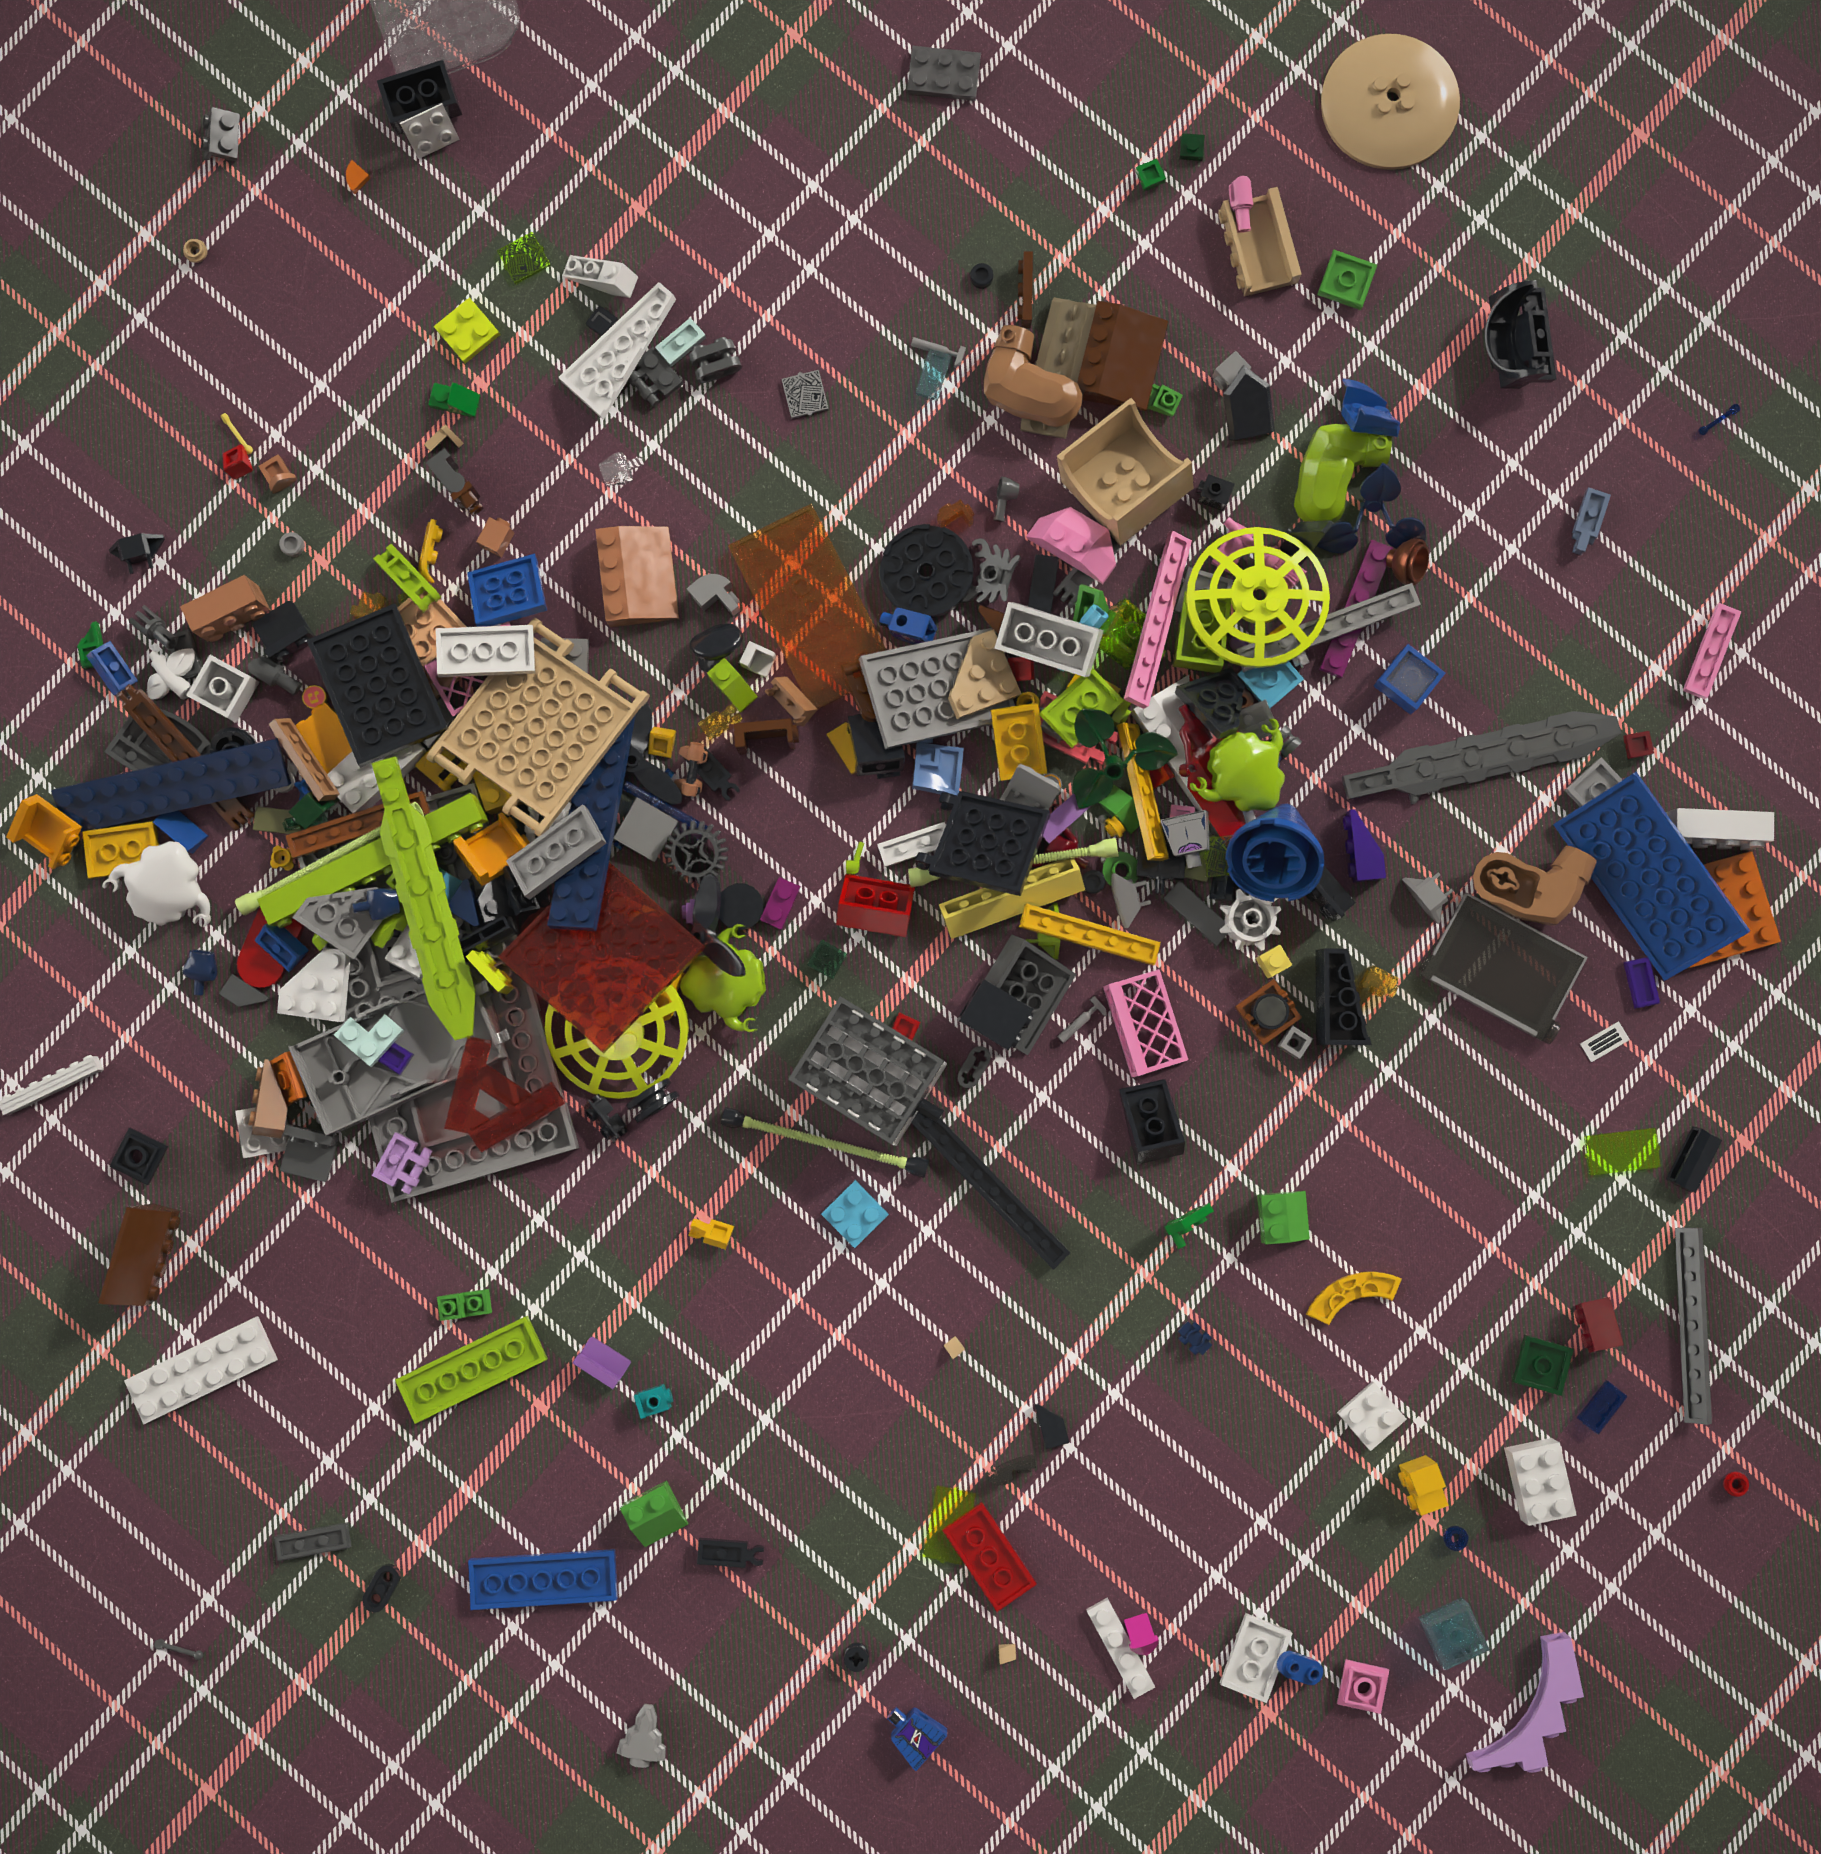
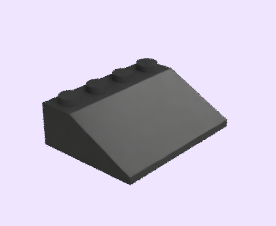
[985,935,1077,1055]

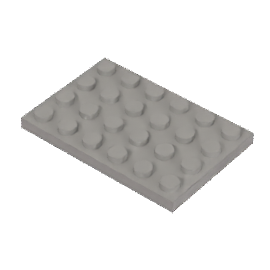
[859,628,1015,749]

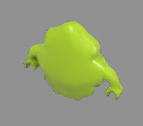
[1190,719,1285,812]
[680,924,766,1032]

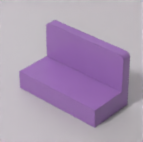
[573,1336,631,1389]

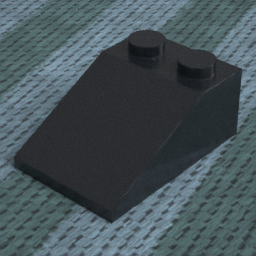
[1119,1079,1185,1165]

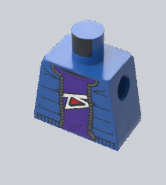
[879,608,937,645]
[887,1707,947,1771]

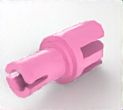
[1229,176,1253,233]

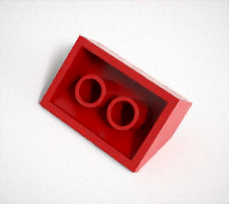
[836,874,915,937]

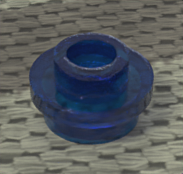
[1443,1526,1468,1551]

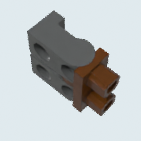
[426,448,484,517]

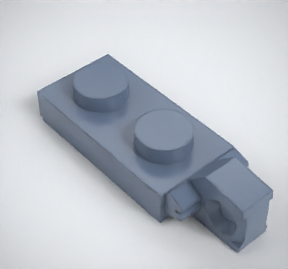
[1572,487,1611,555]

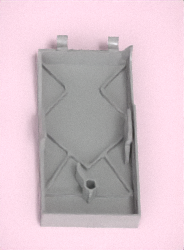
[289,970,510,1136]

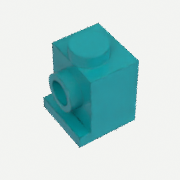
[634,1384,673,1419]

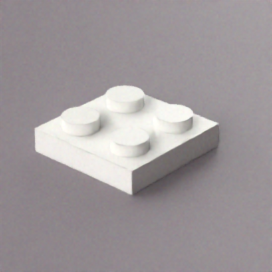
[1337,1381,1407,1451]

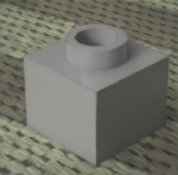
[1277,1026,1313,1059]

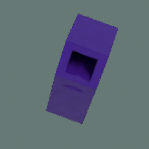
[1343,809,1386,883]

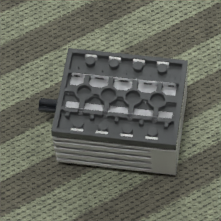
[788,996,947,1146]

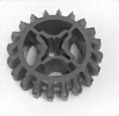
[664,820,729,885]

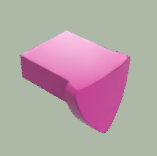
[1124,1613,1159,1656]

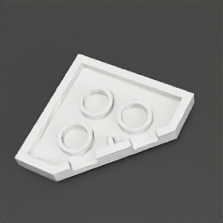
[277,948,350,1022]

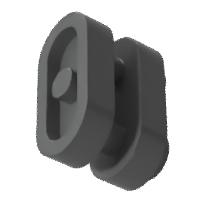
[689,337,742,383]

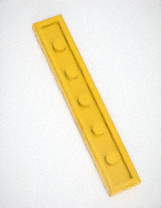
[1117,722,1169,861]
[1019,904,1161,966]

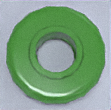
[1103,851,1138,885]

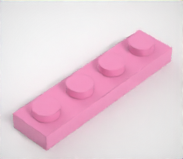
[1683,603,1741,700]

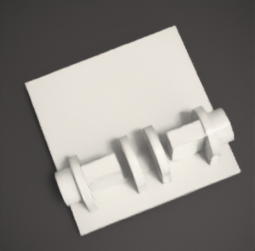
[400,103,460,159]
[235,1107,289,1158]

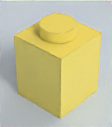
[1255,945,1292,979]

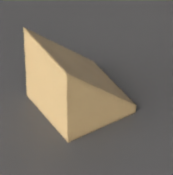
[944,1336,965,1359]
[998,1644,1016,1664]

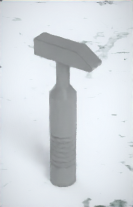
[911,337,966,368]
[1057,996,1107,1043]

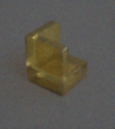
[350,592,386,619]

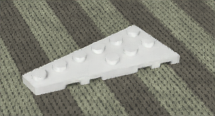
[558,282,676,420]

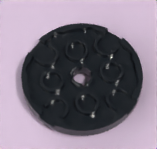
[879,524,974,618]

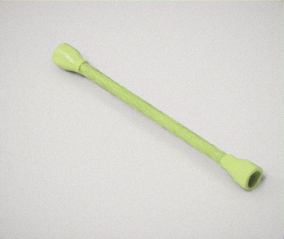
[235,802,424,915]
[908,838,1119,887]

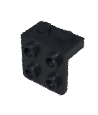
[253,601,315,663]

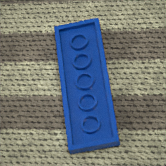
[468,1549,618,1610]

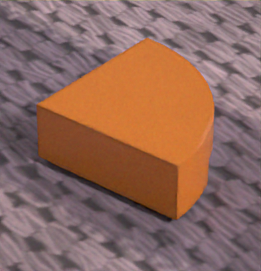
[346,160,370,194]

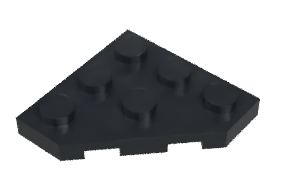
[1175,668,1245,739]
[475,873,551,924]

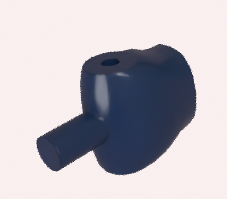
[352,888,400,920]
[183,950,217,995]

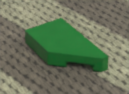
[77,621,103,670]

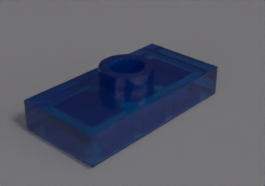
[1577,1380,1628,1435]

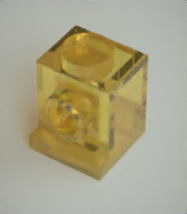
[1358,965,1399,998]

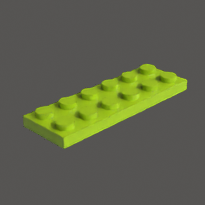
[395,1315,548,1424]

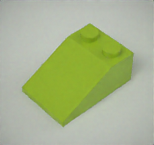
[1172,591,1231,673]

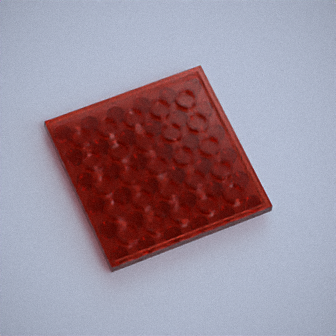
[498,862,705,1053]

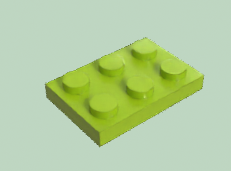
[1039,668,1125,749]

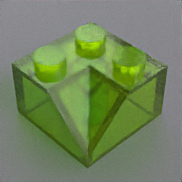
[1098,598,1146,670]

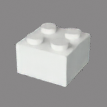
[186,655,259,723]

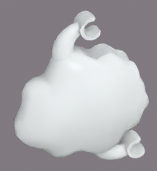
[102,841,211,927]

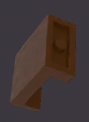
[734,718,799,755]

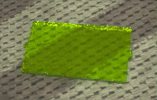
[1584,1128,1661,1175]
[923,1485,976,1565]

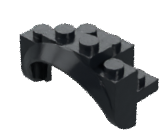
[1485,280,1557,389]

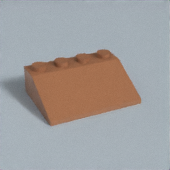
[595,526,679,627]

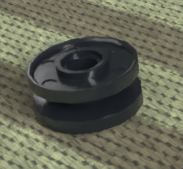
[626,1078,680,1123]

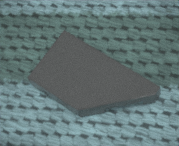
[219,974,271,1007]

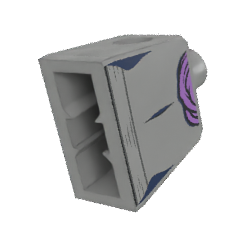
[1161,810,1210,869]

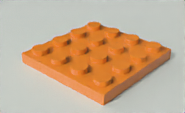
[1688,851,1781,968]

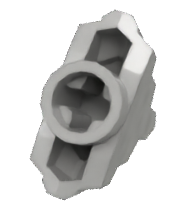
[617,1704,666,1768]

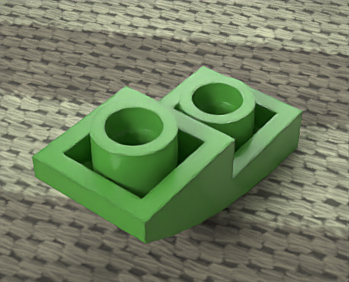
[1148,384,1183,417]
[437,1289,492,1321]

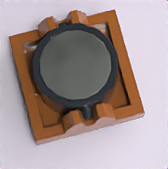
[1234,979,1302,1045]

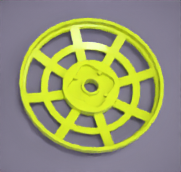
[1186,527,1330,668]
[545,958,689,1099]

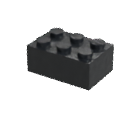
[377,60,462,135]

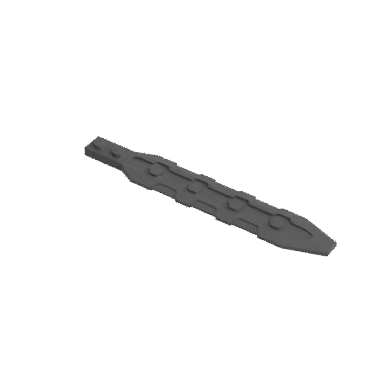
[1342,711,1621,800]

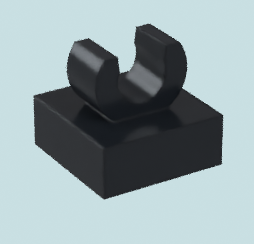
[1209,876,1238,901]

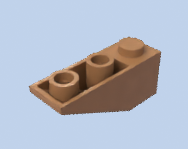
[248,1059,287,1138]

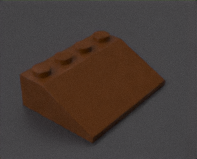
[1077,301,1169,411]
[98,1203,180,1306]

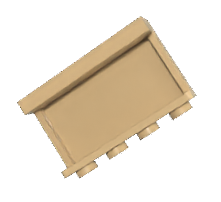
[1218,187,1302,297]

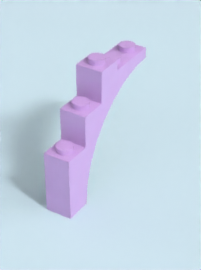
[1466,1632,1584,1773]

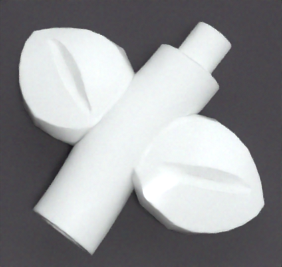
[147,649,195,700]

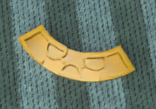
[1306,1272,1402,1325]

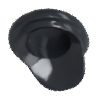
[689,623,743,672]

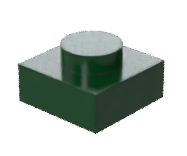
[1179,133,1205,161]

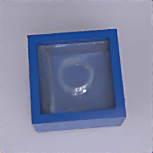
[1373,644,1445,715]

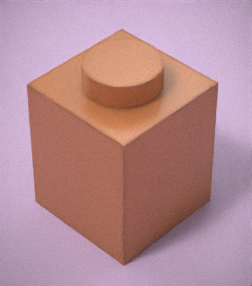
[476,517,515,558]

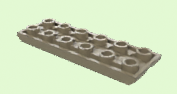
[1020,298,1096,439]

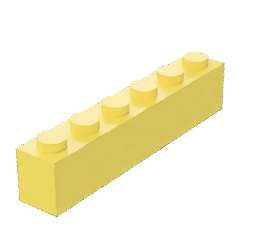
[939,857,1085,939]

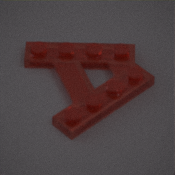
[444,1036,565,1152]

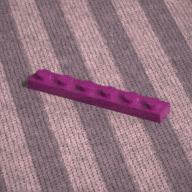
[1319,540,1394,678]

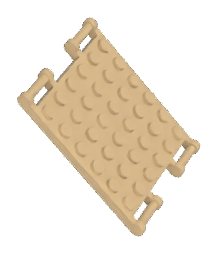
[426,618,650,837]

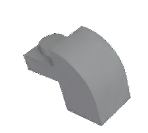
[687,574,740,617]

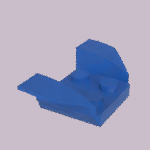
[1341,378,1400,437]

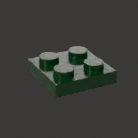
[1512,1335,1574,1396]

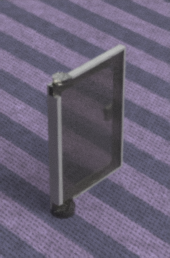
[1419,892,1588,1044]

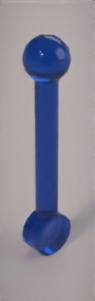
[1698,404,1740,435]

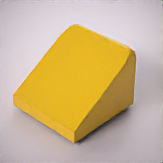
[648,727,676,758]

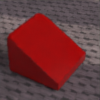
[223,444,253,480]

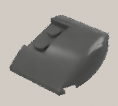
[104,709,211,771]

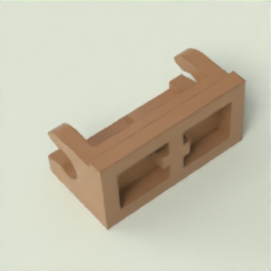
[765,677,818,727]

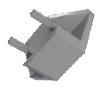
[1402,872,1453,924]
[1111,873,1151,928]

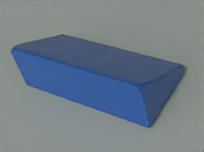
[86,641,138,695]
[153,810,208,854]
[254,923,309,972]

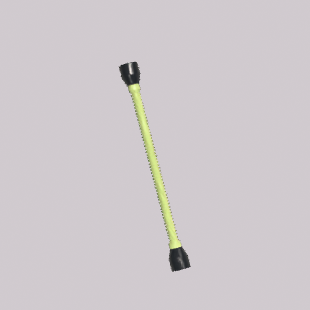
[721,1107,929,1178]

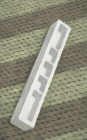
[0,1055,104,1115]

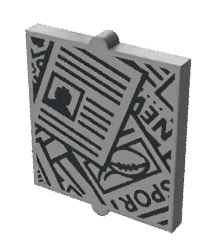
[782,370,829,419]

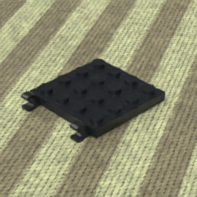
[915,791,1050,896]

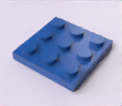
[467,554,547,627]

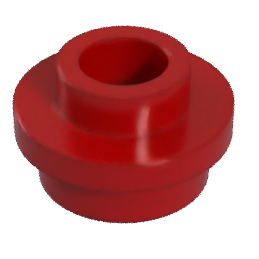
[1723,1472,1749,1497]

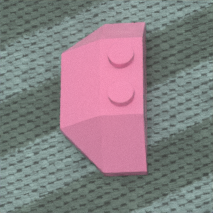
[1026,507,1116,584]

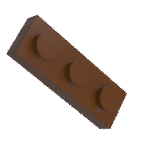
[1017,251,1033,328]

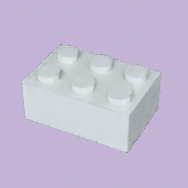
[1504,1438,1576,1526]

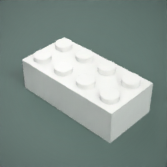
[995,602,1104,677]
[327,743,427,813]
[1666,808,1774,850]

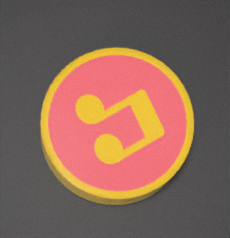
[302,685,328,709]

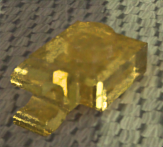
[698,704,743,741]

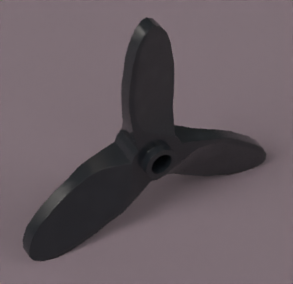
[625,702,682,805]
[653,874,746,977]

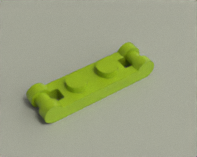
[373,544,442,613]

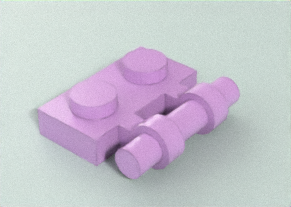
[372,1132,432,1194]

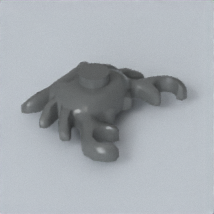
[962,538,1020,603]

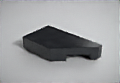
[1034,1403,1069,1449]

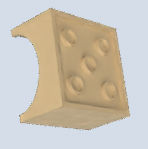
[1057,398,1193,546]

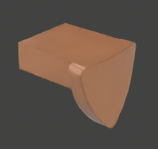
[258,454,297,493]

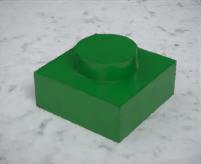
[1135,158,1166,191]

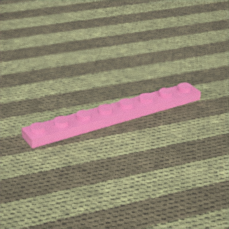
[1124,531,1192,709]

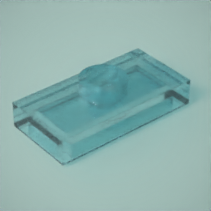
[916,349,952,401]

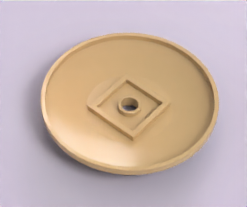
[1321,34,1460,170]

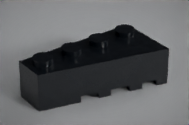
[1315,948,1372,1045]

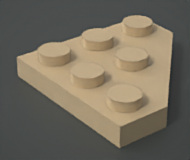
[948,629,1021,719]

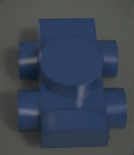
[1178,1321,1212,1356]

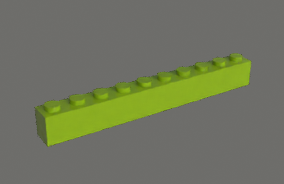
[257,793,488,928]

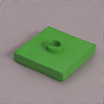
[1317,250,1377,310]

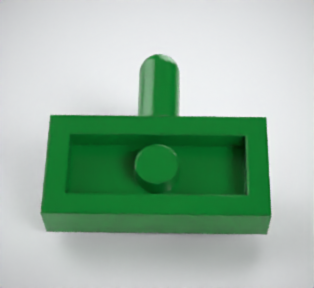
[1164,1203,1214,1249]

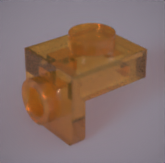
[937,499,975,528]

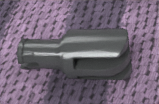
[128,605,178,650]
[248,655,302,696]

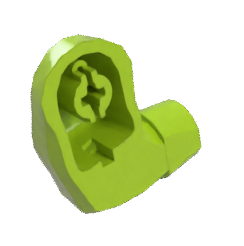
[1294,424,1392,523]

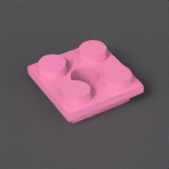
[1337,1659,1389,1714]

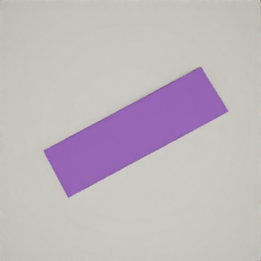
[1043,794,1091,843]

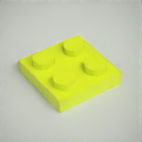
[434,297,500,364]
[466,950,514,995]

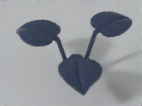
[1317,463,1427,554]

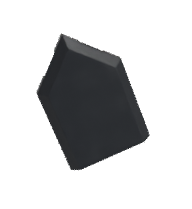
[1223,365,1275,440]

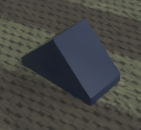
[449,879,483,928]

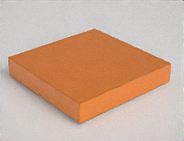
[269,1051,306,1106]

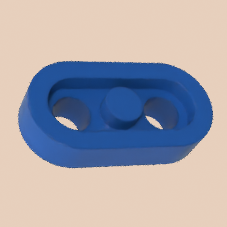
[1277,1651,1323,1685]

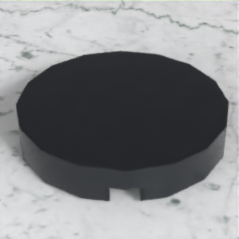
[719,883,764,930]

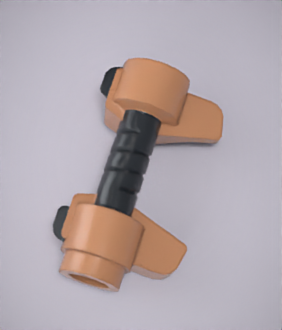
[674,742,708,796]

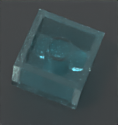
[1418,1597,1490,1670]

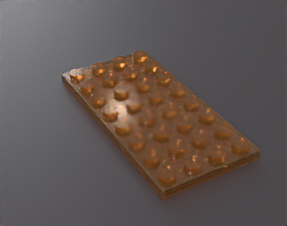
[728,503,886,709]

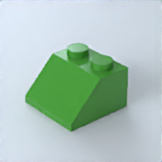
[1257,1191,1310,1244]
[620,1480,689,1547]

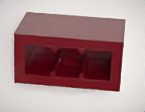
[1574,1297,1624,1353]

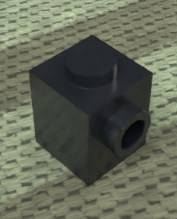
[1196,474,1235,512]

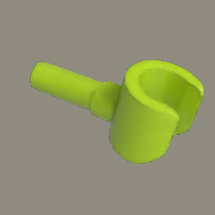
[846,842,865,874]

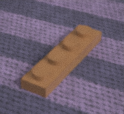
[269,718,340,801]

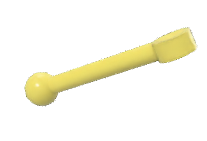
[221,413,253,455]

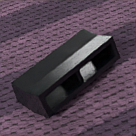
[459,916,517,962]
[1666,1126,1722,1193]

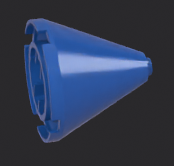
[1225,804,1324,902]

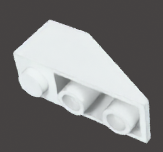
[562,255,638,298]

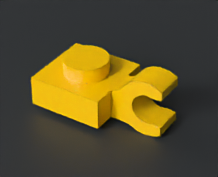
[689,1219,734,1250]

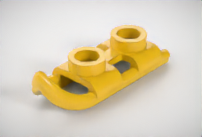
[418,519,443,583]

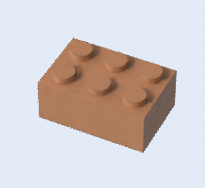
[180,575,271,642]

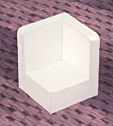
[739,641,777,678]

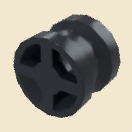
[844,1642,869,1672]

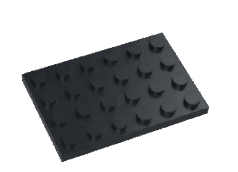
[307,603,448,768]

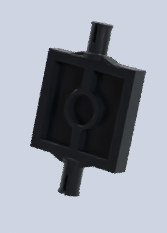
[1136,814,1185,895]

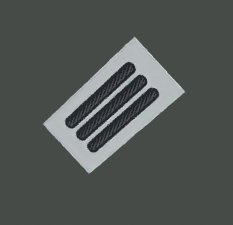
[1580,1021,1630,1062]

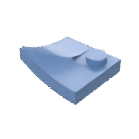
[912,742,964,796]

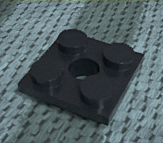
[109,1127,169,1185]

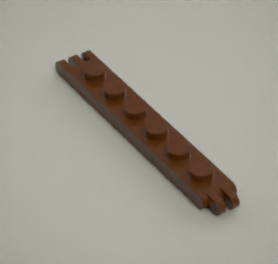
[118,684,254,831]

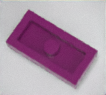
[760,877,801,930]

